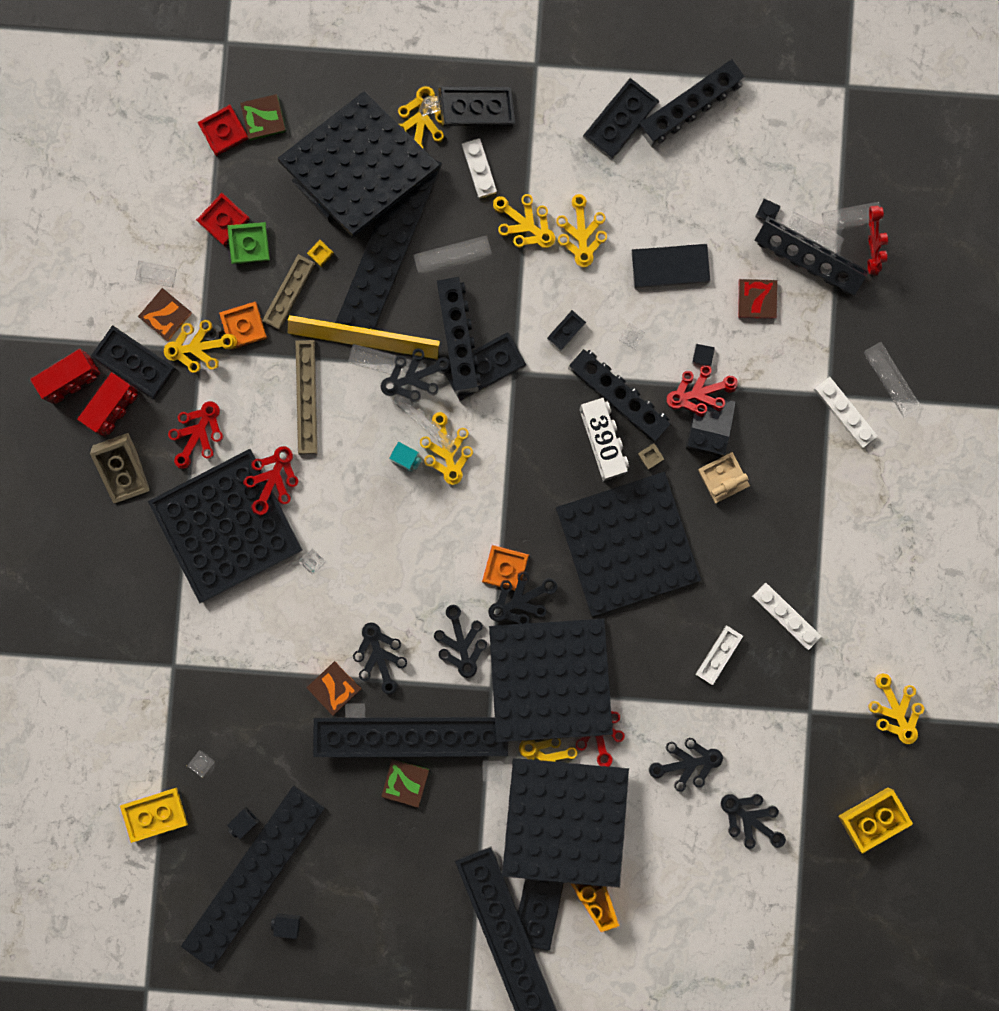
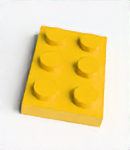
[120,787,188,843]

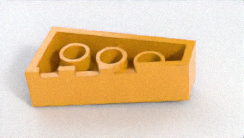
[570,883,619,932]

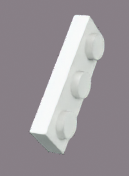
[462,138,497,199]
[695,626,743,685]

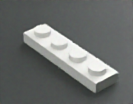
[814,377,878,449]
[752,583,822,650]

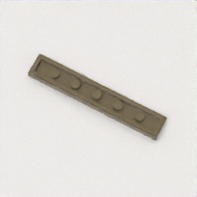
[295,340,318,455]

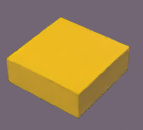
[307,240,334,267]

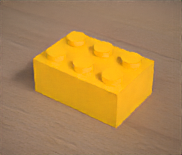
[838,788,913,853]

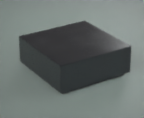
[692,344,715,367]

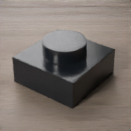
[755,198,781,221]

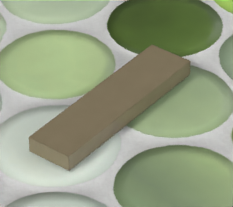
[262,254,315,330]

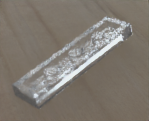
[414,235,492,274]
[863,342,921,417]
[348,344,427,381]
[394,394,456,454]

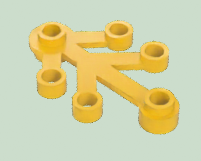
[398,86,444,149]
[493,194,555,248]
[556,194,607,267]
[164,320,237,373]
[420,412,473,485]
[868,673,924,744]
[519,739,577,762]

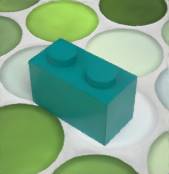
[389,441,422,472]

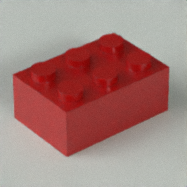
[30,349,101,404]
[78,372,139,437]

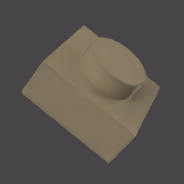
[638,444,664,470]

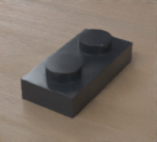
[547,310,586,351]

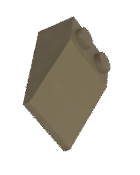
[90,433,150,503]

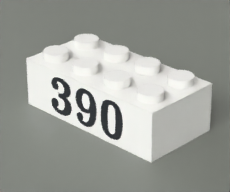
[579,398,629,481]

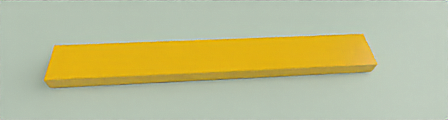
[288,315,440,359]

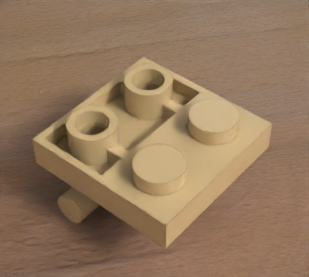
[698,452,750,503]

